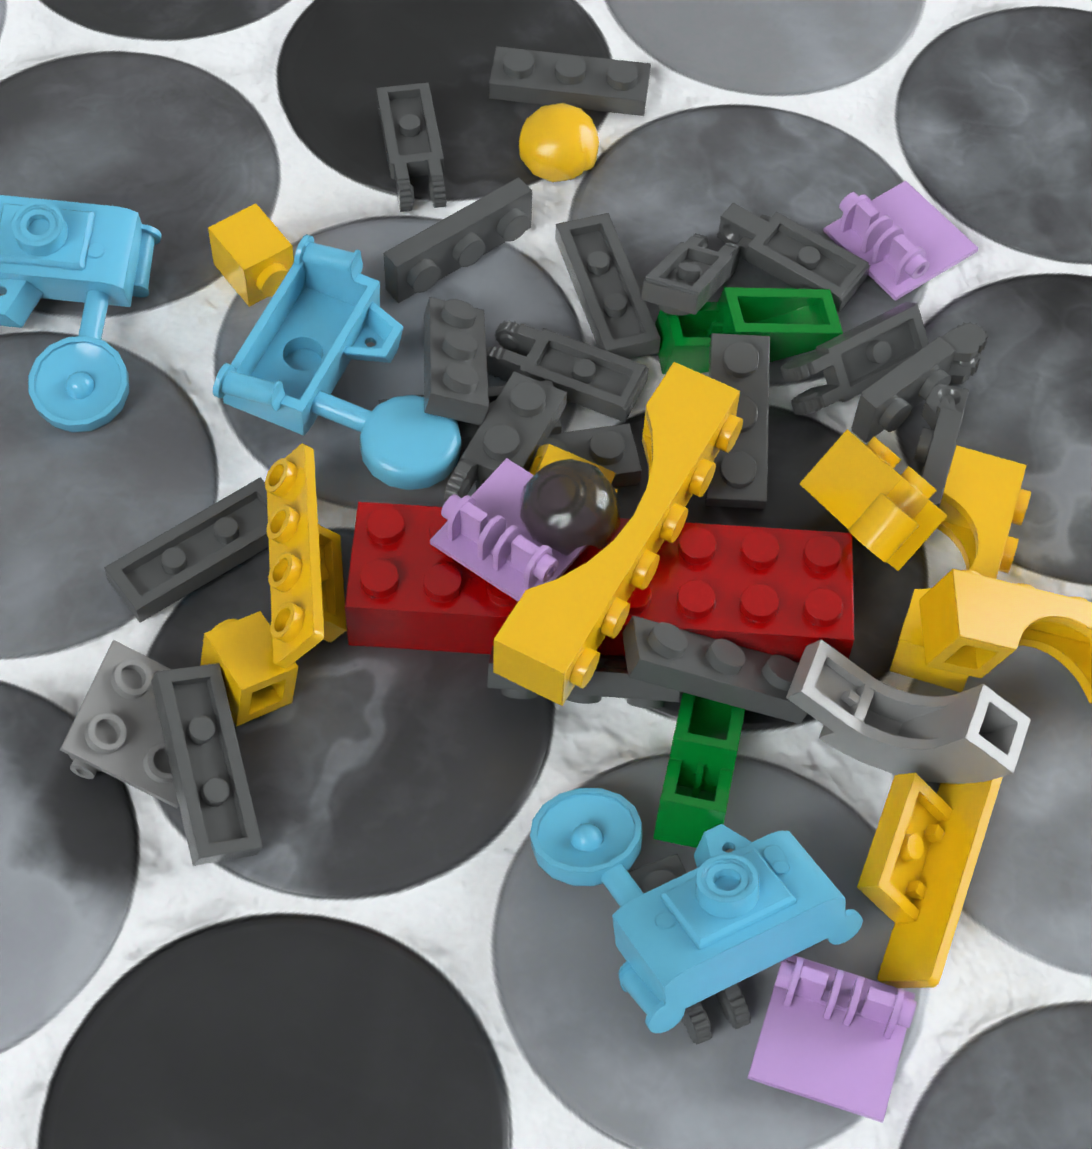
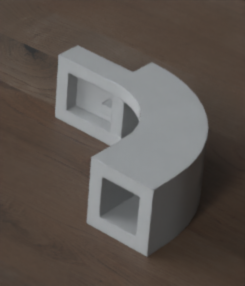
[786,639,1031,784]

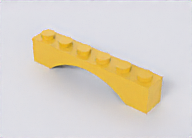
[493,362,743,706]

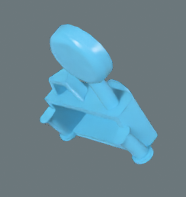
[0,195,161,433]
[213,234,462,490]
[530,788,863,1033]

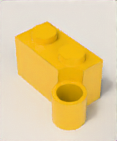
[800,429,948,571]

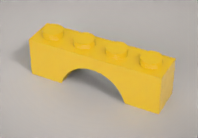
[890,445,1031,692]
[919,569,1092,704]

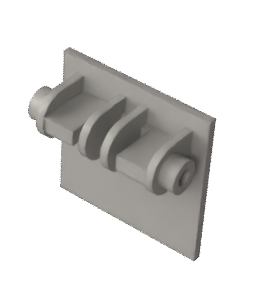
[60,640,179,808]

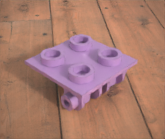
[823,181,978,301]
[430,458,607,601]
[747,955,917,1123]

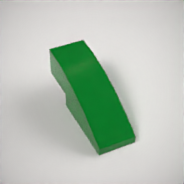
[655,287,843,374]
[653,692,745,848]

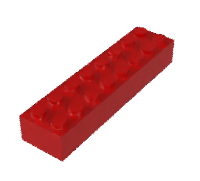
[345,501,854,662]

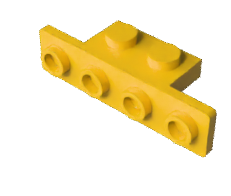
[265,443,347,669]
[857,773,1003,988]

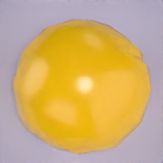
[519,103,599,182]

